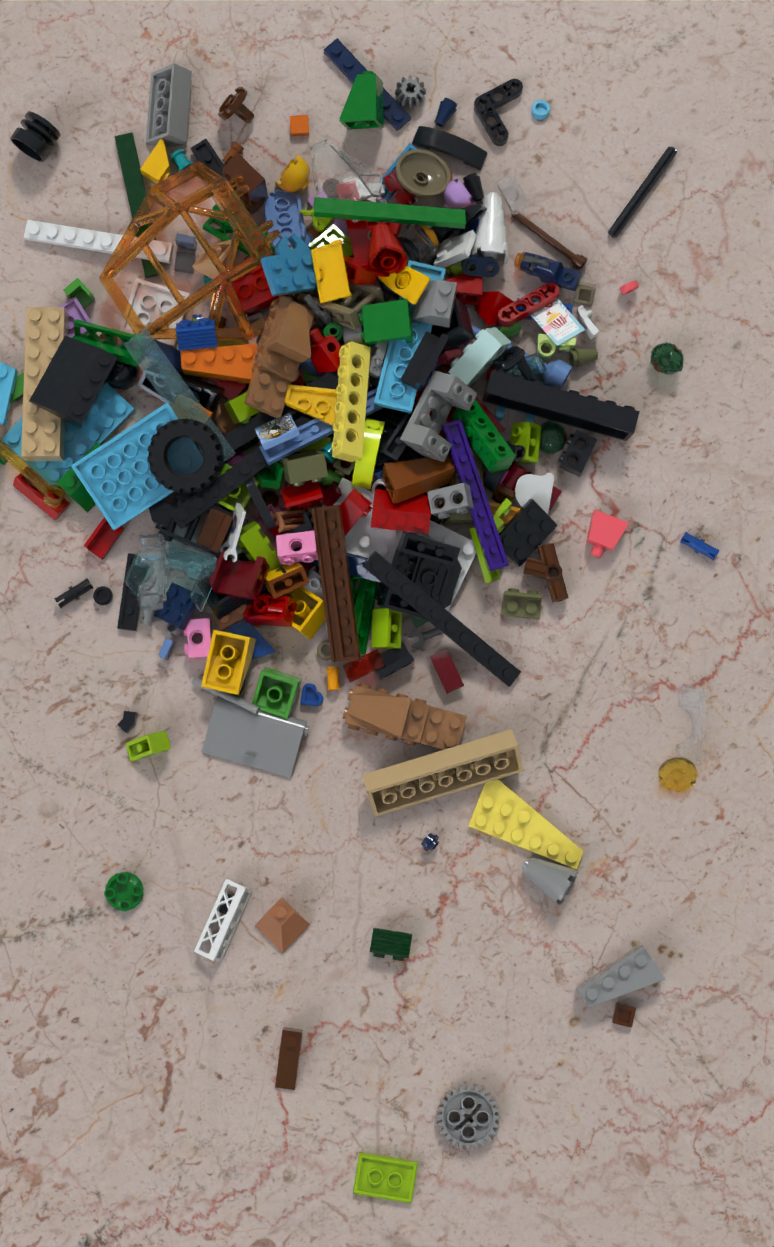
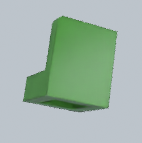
[64,278,95,309]

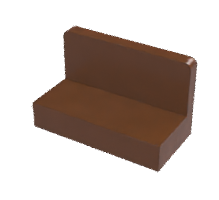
[197,508,233,553]

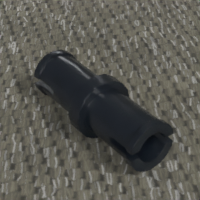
[54,578,93,608]

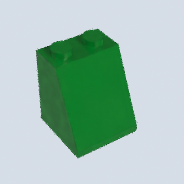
[340,71,384,130]

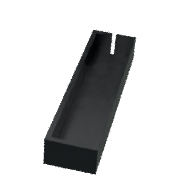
[482,370,640,441]

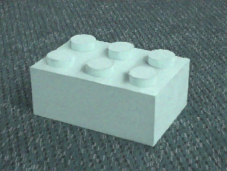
[449,327,512,386]

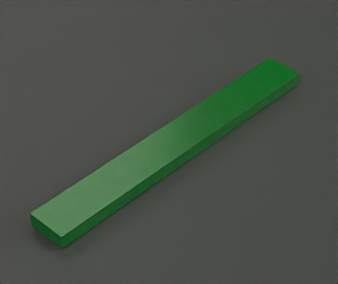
[314,197,466,229]

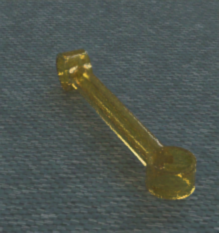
[0,440,65,507]

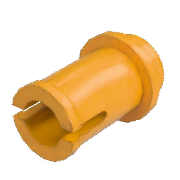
[325,666,340,690]

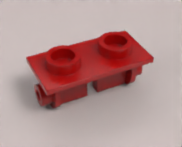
[383,169,416,205]

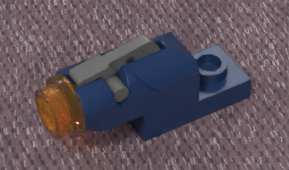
[514,252,582,291]

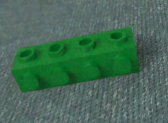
[451,400,516,473]

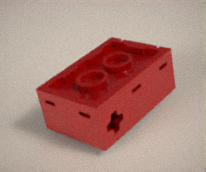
[220,263,288,321]

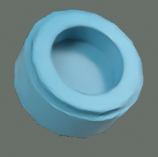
[531,100,550,120]

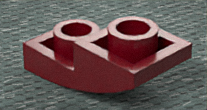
[430,649,464,694]

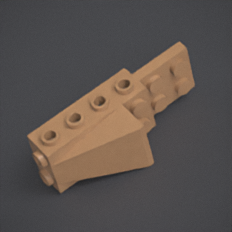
[244,296,315,419]
[342,683,467,750]

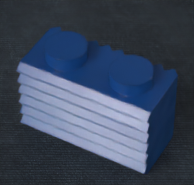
[176,318,217,351]

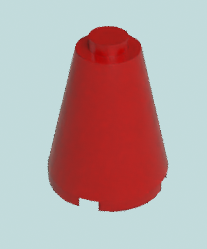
[369,224,407,277]

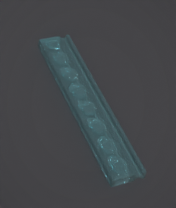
[123,328,236,464]

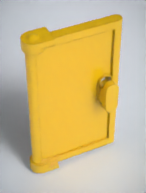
[311,240,352,304]

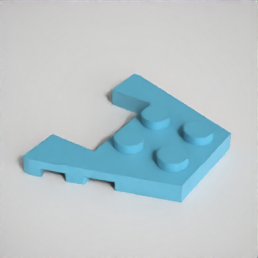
[0,362,18,427]

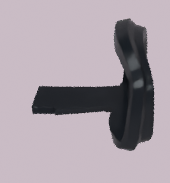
[492,346,534,380]

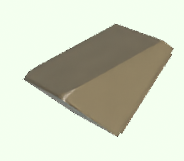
[573,282,596,306]

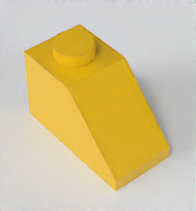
[140,139,171,187]

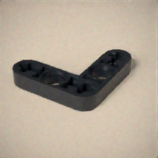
[474,79,523,146]

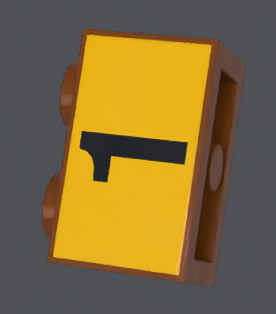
[264,562,309,599]

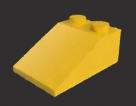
[282,587,326,640]
[201,630,256,695]

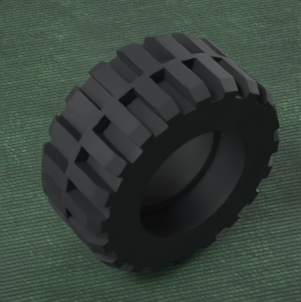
[147,419,224,493]

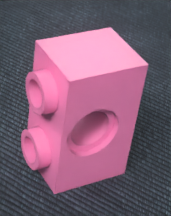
[276,530,318,565]
[184,618,212,660]

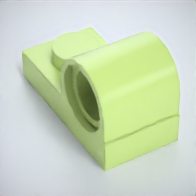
[536,334,576,361]

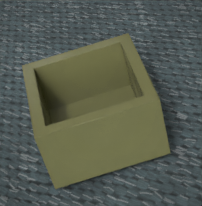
[280,449,328,486]

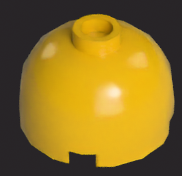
[275,154,310,193]

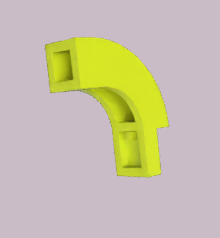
[352,418,385,489]

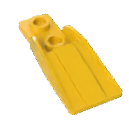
[376,266,430,305]

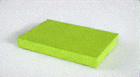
[353,1152,418,1203]

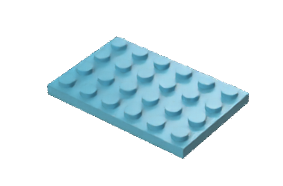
[1,383,135,491]
[71,402,204,530]

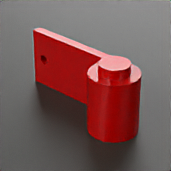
[341,488,372,536]

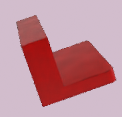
[84,517,124,560]

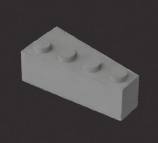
[576,944,665,1007]

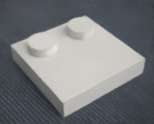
[434,230,477,268]

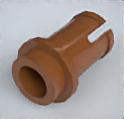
[222,142,244,164]

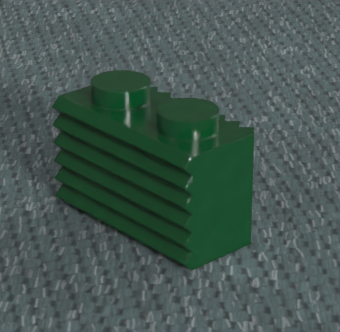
[370,928,412,961]

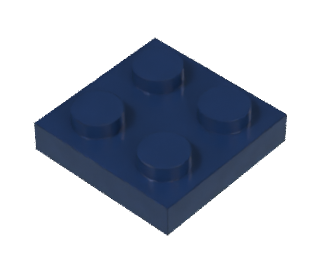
[154,582,202,630]

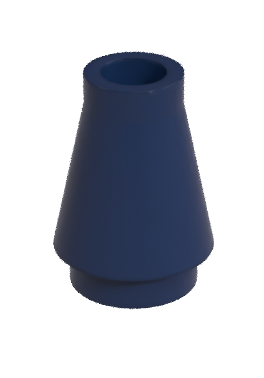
[434,98,457,128]

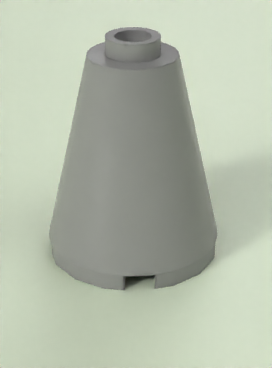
[522,857,578,906]

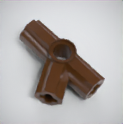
[523,543,569,603]

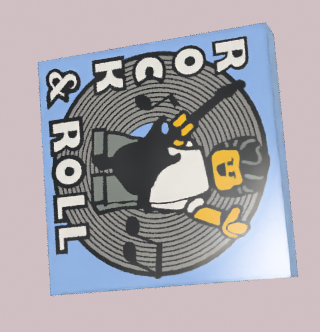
[254,413,300,450]

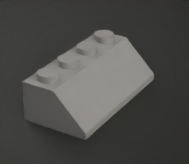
[146,63,192,146]

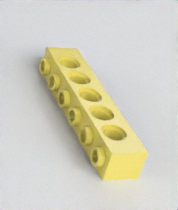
[331,341,371,462]

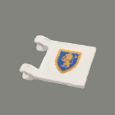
[220,503,246,562]

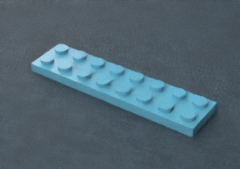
[374,260,446,414]

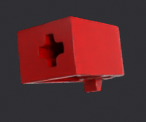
[243,595,297,627]

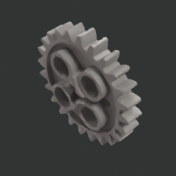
[436,1083,501,1151]

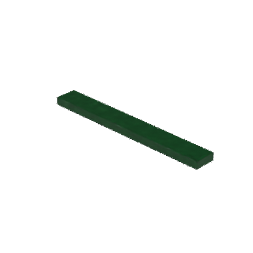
[114,132,164,278]

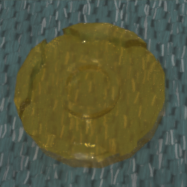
[658,757,697,792]

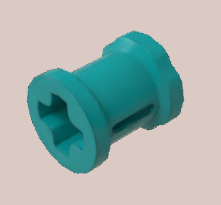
[170,149,194,174]

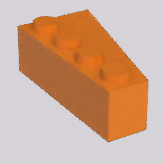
[180,343,258,384]

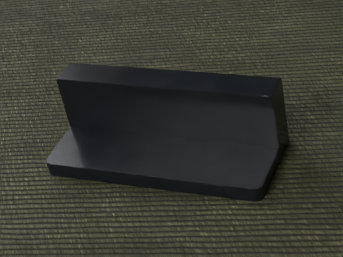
[400,331,449,391]

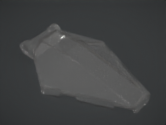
[310,140,387,223]

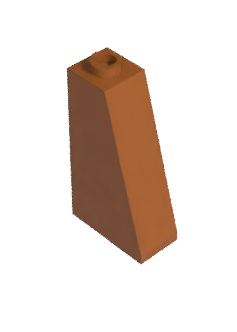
[382,455,456,504]

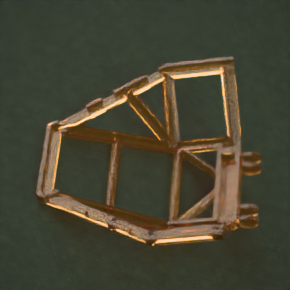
[99,161,295,341]

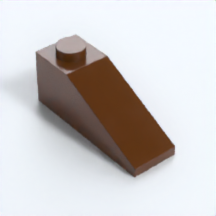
[275,1027,303,1090]

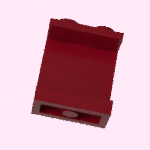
[209,550,270,600]

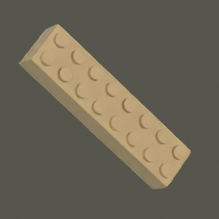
[21,307,69,462]
[362,729,523,817]

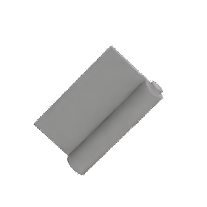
[202,696,309,778]

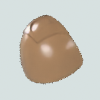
[214,403,242,434]

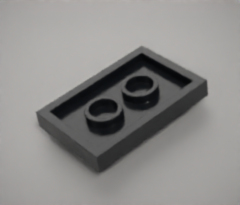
[499,499,558,567]

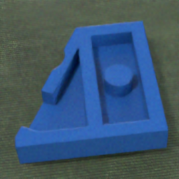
[229,621,275,660]

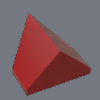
[474,291,514,326]

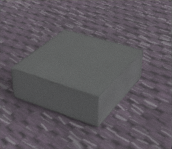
[174,251,196,273]

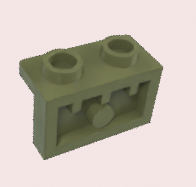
[501,588,543,620]

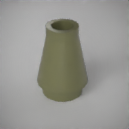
[569,348,598,367]

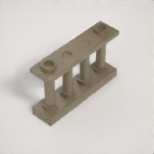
[297,282,385,330]

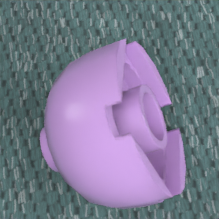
[443,177,476,209]

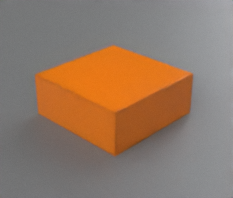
[290,115,309,136]

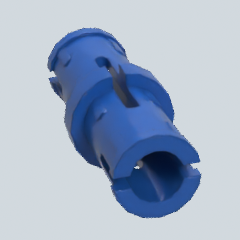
[680,532,719,561]

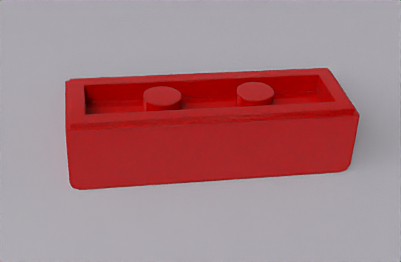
[13,467,70,520]

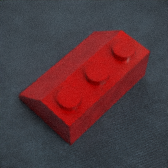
[371,489,431,534]

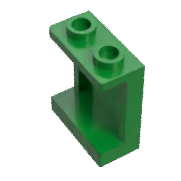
[359,299,414,348]

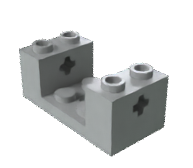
[400,371,477,462]

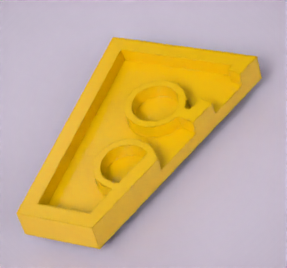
[285,384,337,426]

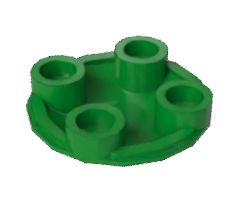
[104,872,144,911]

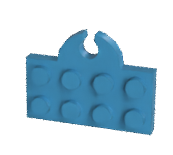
[260,235,323,296]

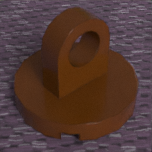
[218,87,254,123]

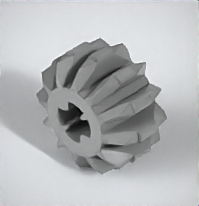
[395,75,426,109]

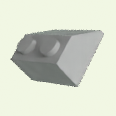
[412,280,457,328]

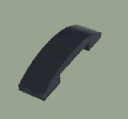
[412,126,487,170]

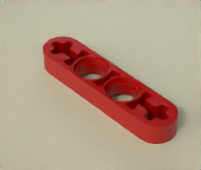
[497,283,560,327]

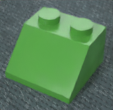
[252,667,302,719]

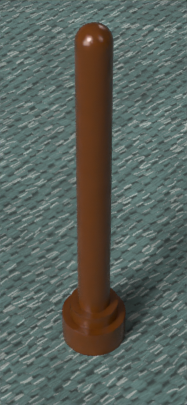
[512,211,588,271]

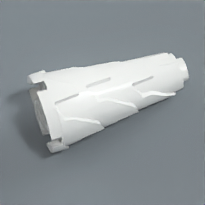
[471,192,509,268]

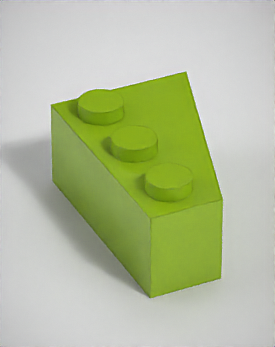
[237,520,284,572]

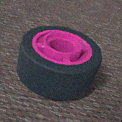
[483,462,513,492]

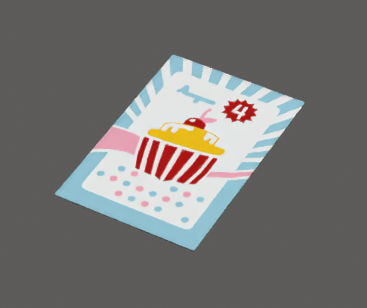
[524,292,585,346]

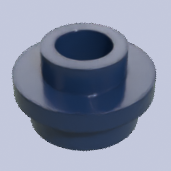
[421,833,439,851]

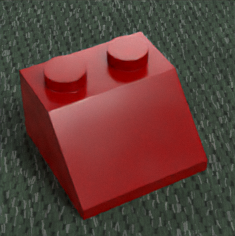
[281,480,324,511]

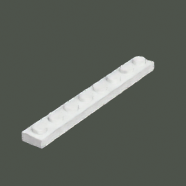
[24,220,174,263]

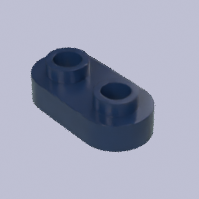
[461,255,499,278]

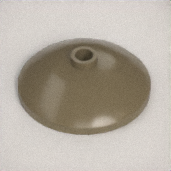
[395,149,451,198]

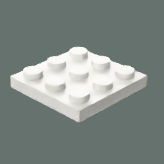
[119,278,191,348]

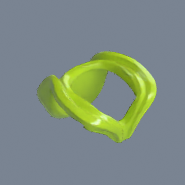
[300,207,335,233]

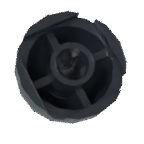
[106,361,140,390]

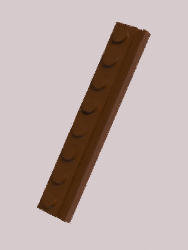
[312,505,361,662]

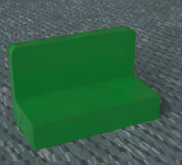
[254,461,284,489]

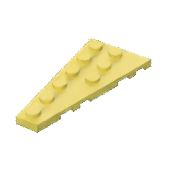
[468,779,584,870]

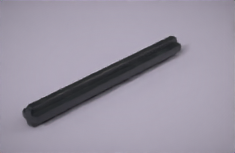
[608,146,677,238]

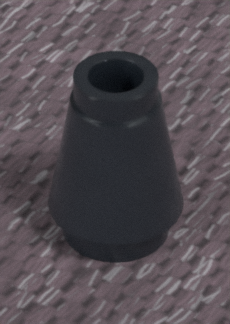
[463,172,484,202]

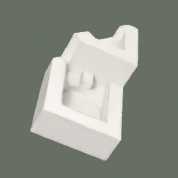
[577,305,599,341]

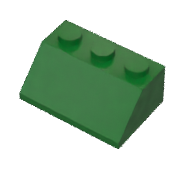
[56,442,101,513]

